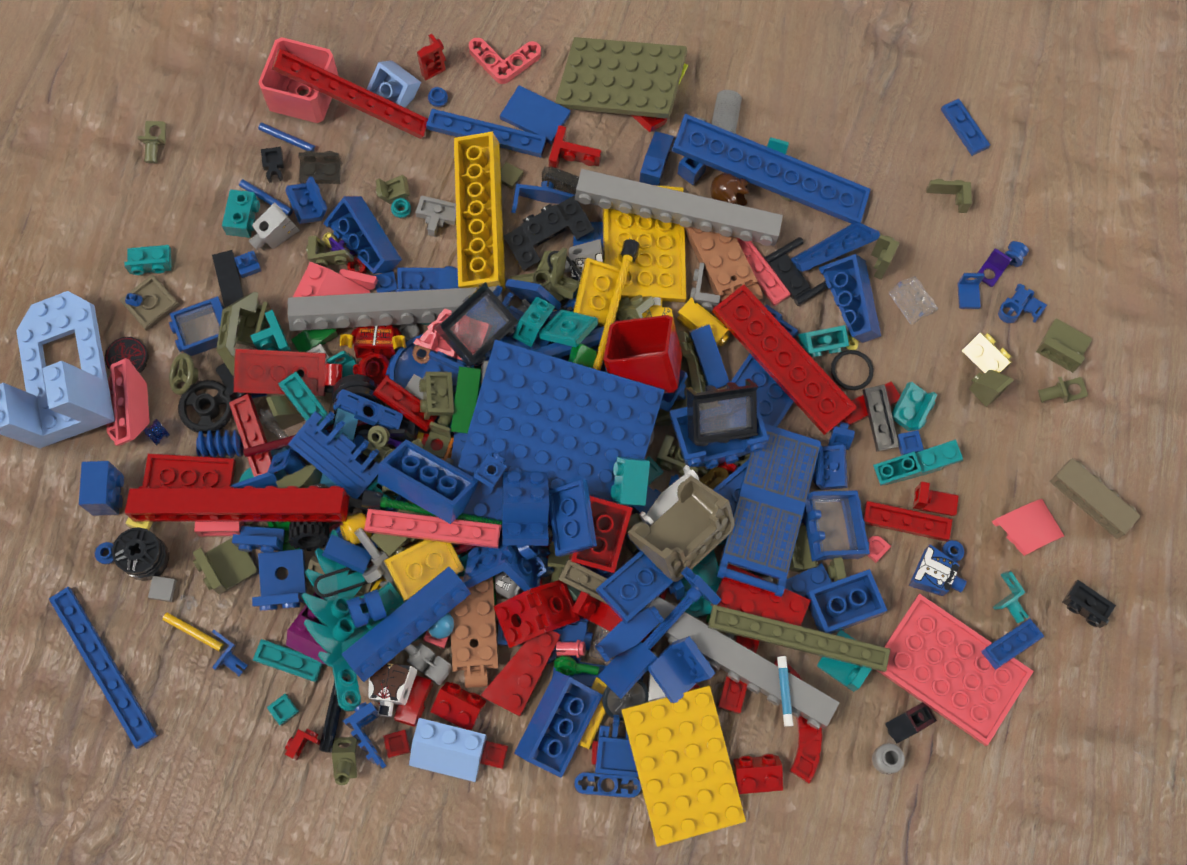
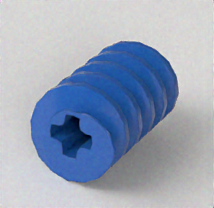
[196,430,244,457]

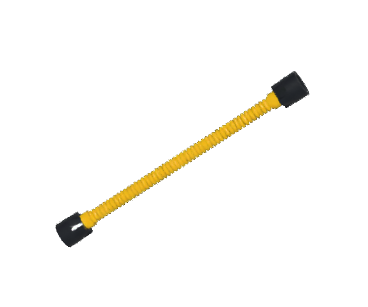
[593,239,640,371]

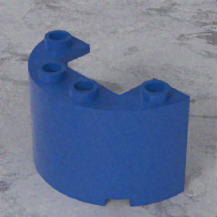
[670,397,769,469]

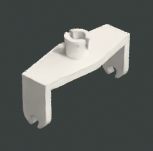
[639,465,699,527]

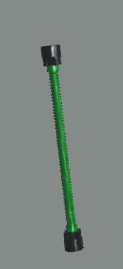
[362,489,553,544]

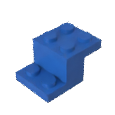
[502,472,549,546]

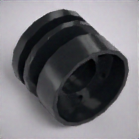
[112,527,169,581]

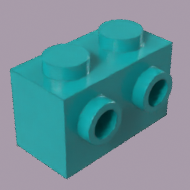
[222,189,260,238]
[798,325,849,357]
[611,457,650,506]

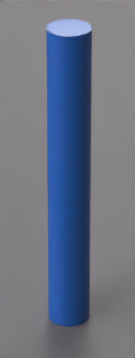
[258,123,315,153]
[239,179,293,216]

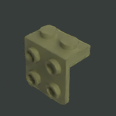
[193,537,257,595]

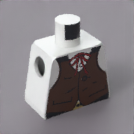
[369,663,417,717]

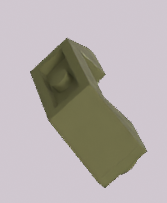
[216,291,259,376]

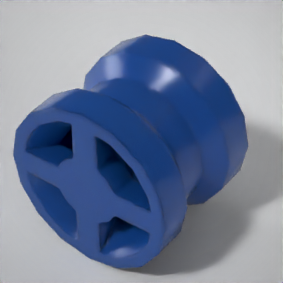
[1004,241,1029,267]

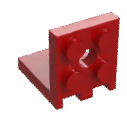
[493,580,580,649]

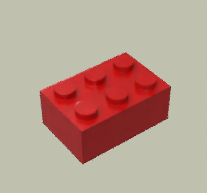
[569,495,633,573]

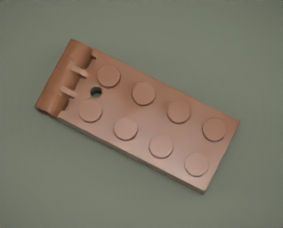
[684,227,763,303]

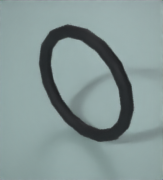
[831,350,874,391]

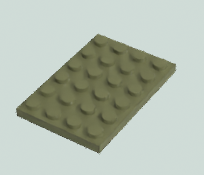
[555,37,687,119]

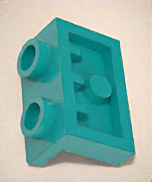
[124,245,171,275]
[892,382,937,431]

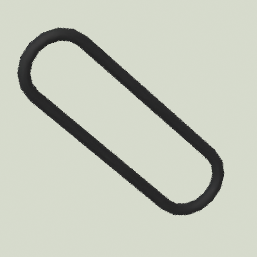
[314,559,382,598]

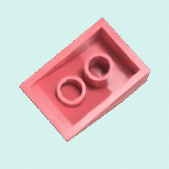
[293,262,371,328]

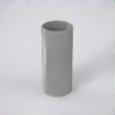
[711,90,742,134]

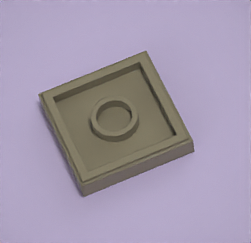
[120,274,180,331]

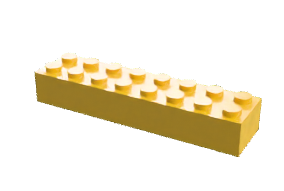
[454,131,505,291]

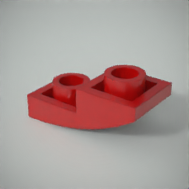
[394,675,433,727]

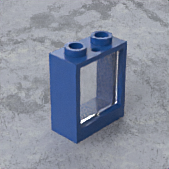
[169,296,224,356]

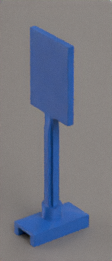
[598,567,722,699]

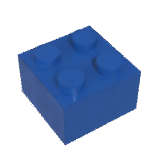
[79,461,124,516]

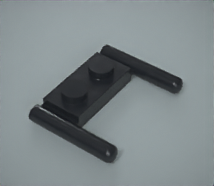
[764,237,828,306]

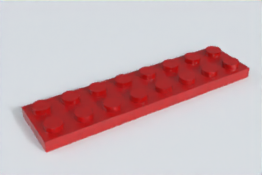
[712,284,857,435]

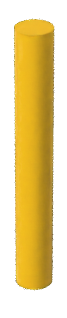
[162,612,224,652]

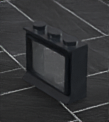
[434,282,519,367]
[687,379,758,446]

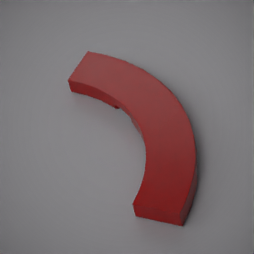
[774,659,822,784]

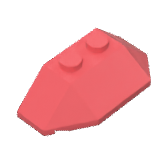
[106,358,150,446]

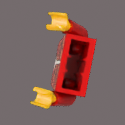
[340,325,406,359]

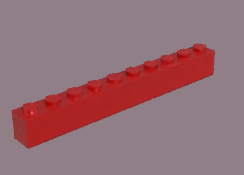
[125,486,350,522]

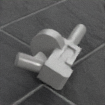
[354,528,398,591]

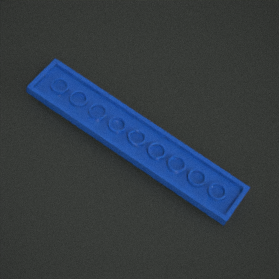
[671,114,871,224]
[596,459,749,624]

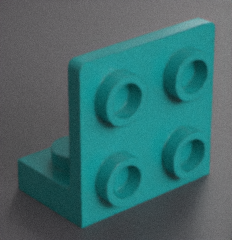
[817,630,872,692]

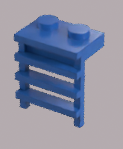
[343,702,386,769]

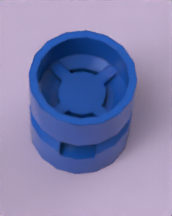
[346,589,387,628]

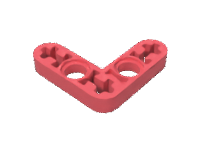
[469,38,541,84]

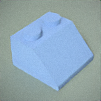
[366,60,421,108]

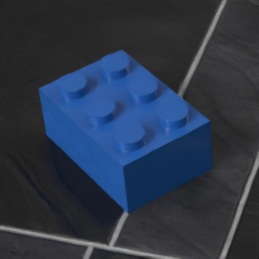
[804,569,888,634]

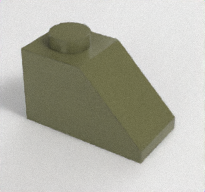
[969,369,1014,407]
[266,395,305,430]

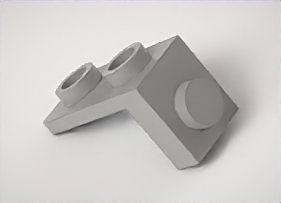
[690,262,720,312]

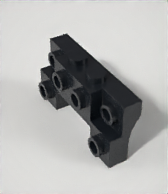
[504,195,595,272]

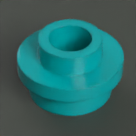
[391,198,411,218]

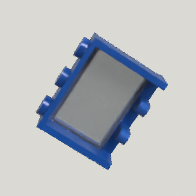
[803,491,870,562]

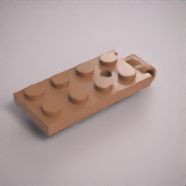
[450,577,498,688]

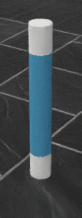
[777,656,793,727]

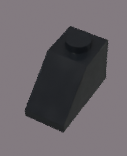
[885,702,937,744]

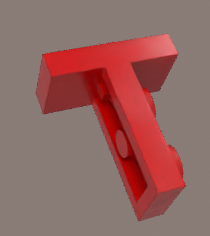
[549,125,601,171]

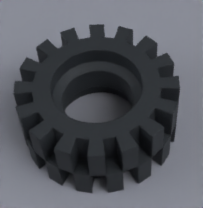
[289,522,329,551]

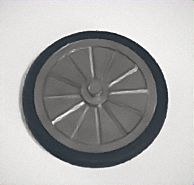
[602,679,648,721]

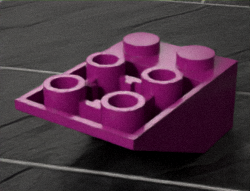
[286,592,327,665]

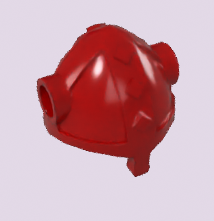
[353,352,389,386]

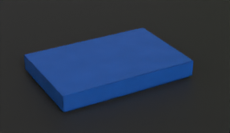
[500,85,571,144]
[549,479,597,557]

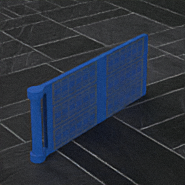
[716,423,821,597]

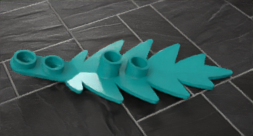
[302,530,369,711]

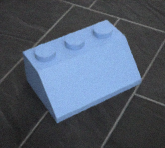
[409,718,487,782]

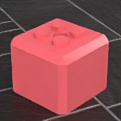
[258,37,339,123]

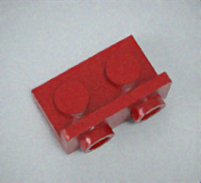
[417,33,446,81]

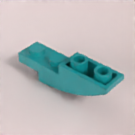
[873,439,963,486]

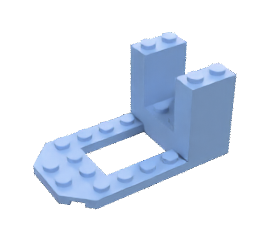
[0,291,115,448]

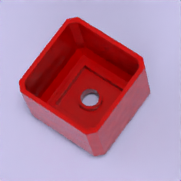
[603,315,682,394]

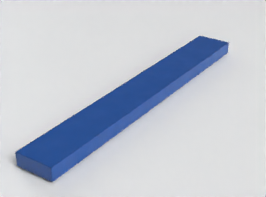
[49,587,158,749]

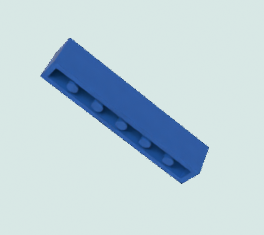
[341,567,471,682]

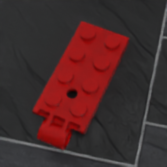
[233,349,343,396]

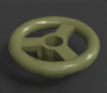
[169,353,198,395]

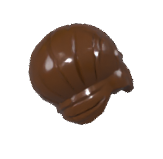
[710,173,749,206]

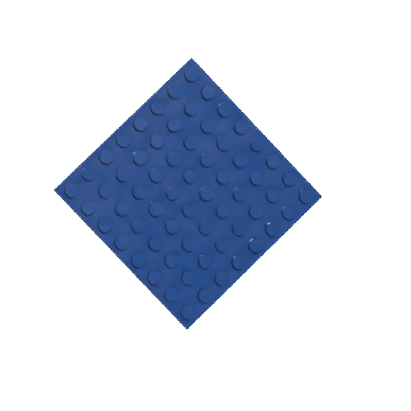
[458,340,665,542]

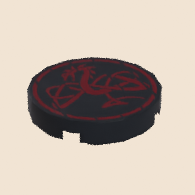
[105,337,149,373]

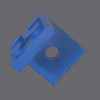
[463,535,542,592]
[252,549,307,611]

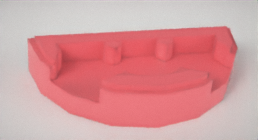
[339,269,378,290]

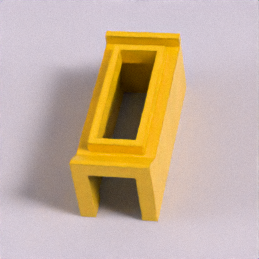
[677,297,730,347]

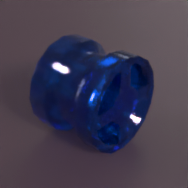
[143,419,170,446]

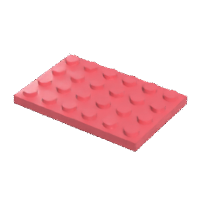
[876,594,1034,746]

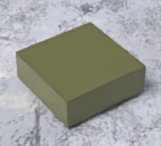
[501,162,523,190]

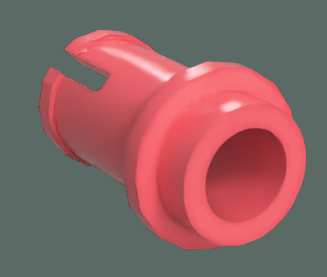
[556,640,586,658]

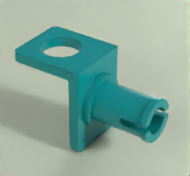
[993,571,1029,623]

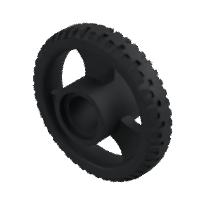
[178,380,233,434]

